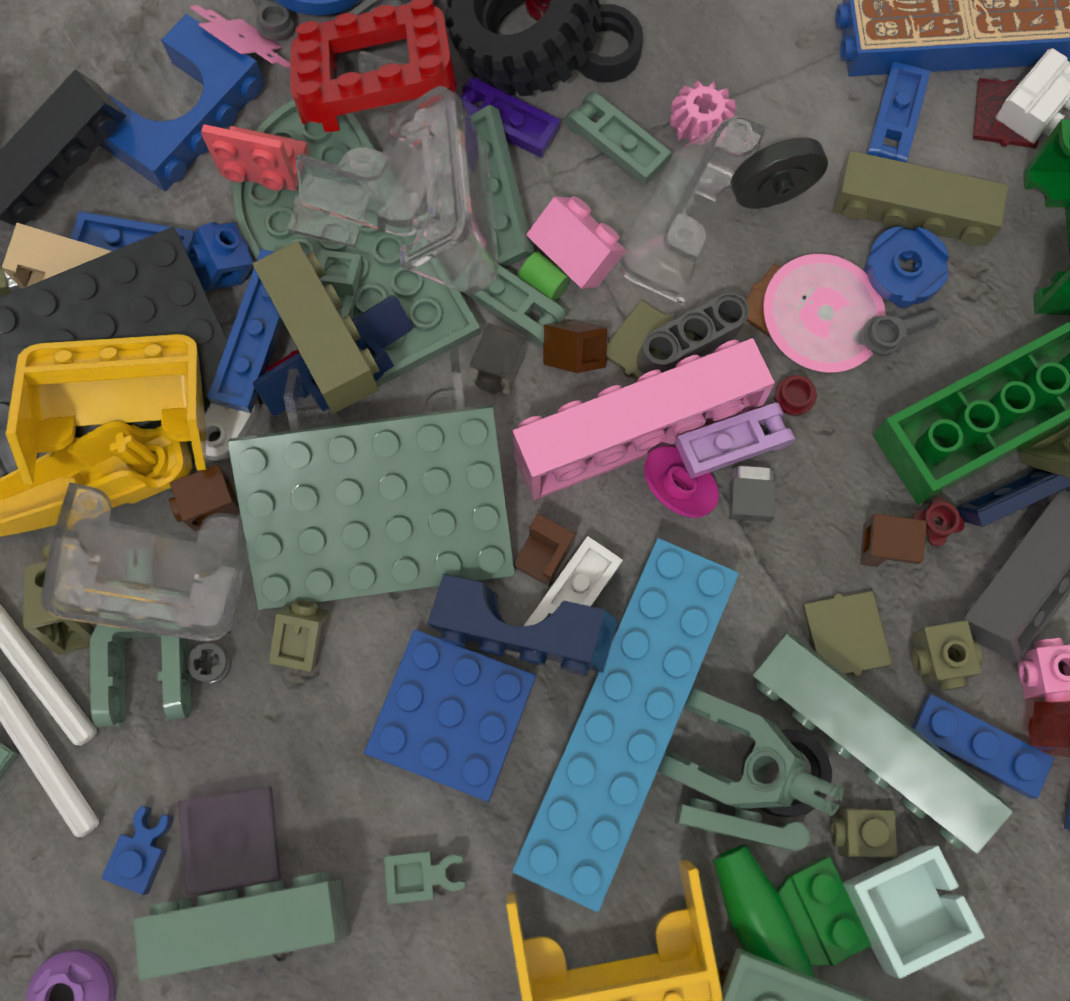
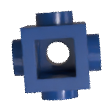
[187,222,254,291]

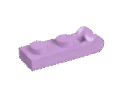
[674,403,796,479]

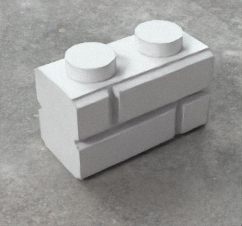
[996,48,1070,144]

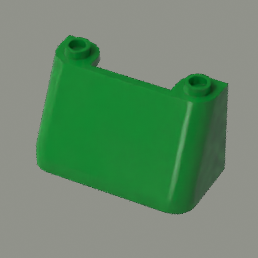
[1023,119,1070,315]

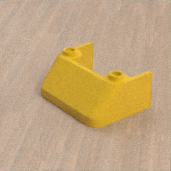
[6,334,206,485]
[506,860,722,1001]

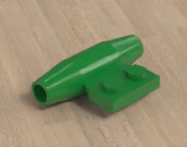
[713,844,871,978]

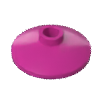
[644,446,719,518]

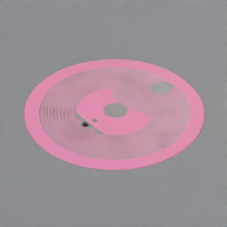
[764,254,886,373]

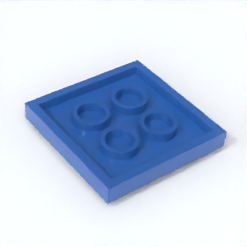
[364,629,536,802]

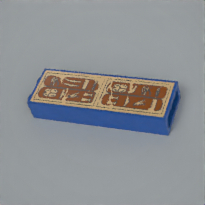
[835,0,1070,77]

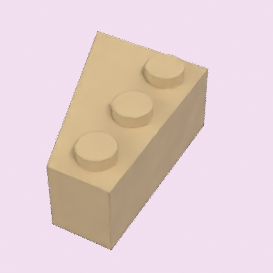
[2,223,112,289]

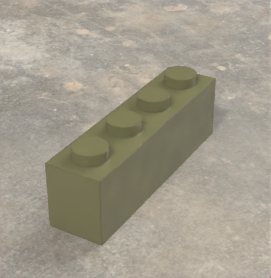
[832,151,1008,246]
[252,241,379,414]

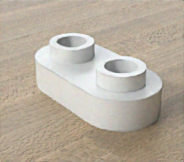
[205,397,260,461]

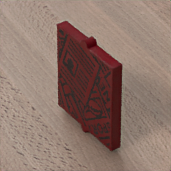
[972,78,1039,149]

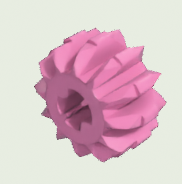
[670,80,736,150]

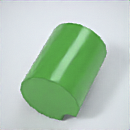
[518,251,571,302]

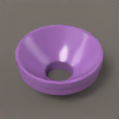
[26,949,116,1001]

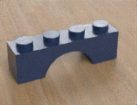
[427,574,618,676]

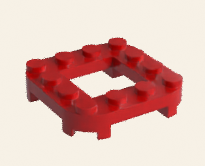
[290,0,457,132]

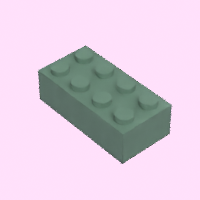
[133,871,350,981]

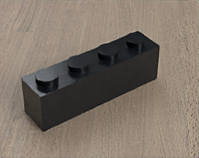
[0,69,126,226]

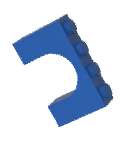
[99,14,265,192]

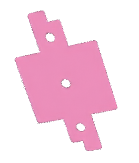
[190,5,290,68]

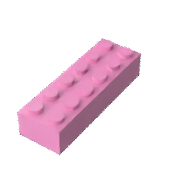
[512,338,775,501]

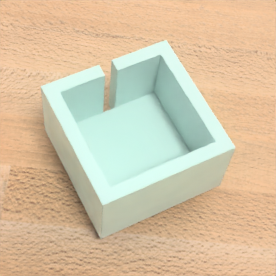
[843,845,985,979]

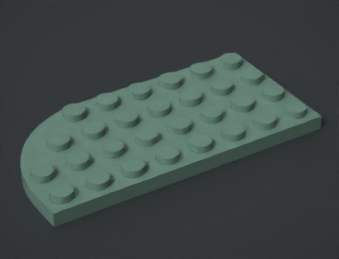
[233,100,481,387]

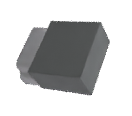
[729,466,776,523]

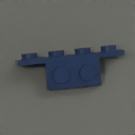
[253,295,413,416]

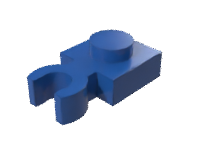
[101,806,173,895]

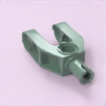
[90,550,192,728]
[657,687,843,816]

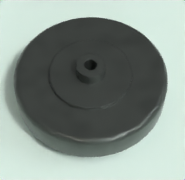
[730,137,828,209]

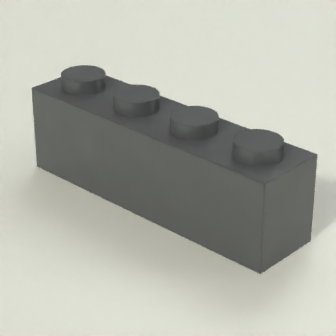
[963,489,1070,664]

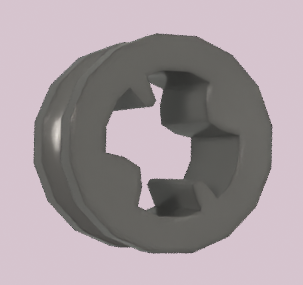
[187,643,231,684]

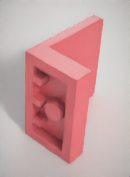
[201,125,310,191]

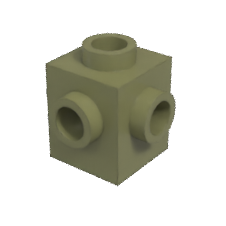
[911,620,983,691]

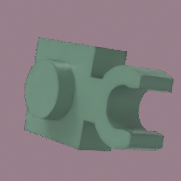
[384,851,466,905]

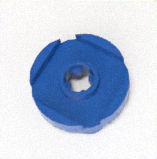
[864,226,949,308]

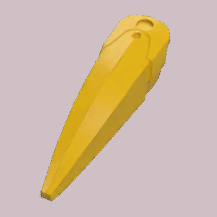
[0,421,192,537]

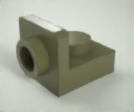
[269,599,329,672]
[830,809,897,857]

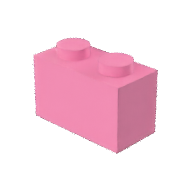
[526,196,627,289]

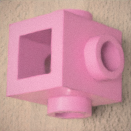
[1018,638,1070,704]

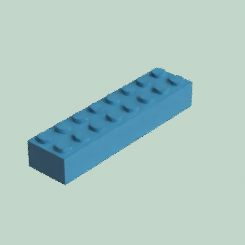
[512,538,739,912]

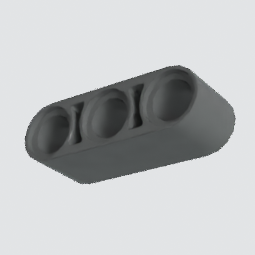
[636,292,749,374]

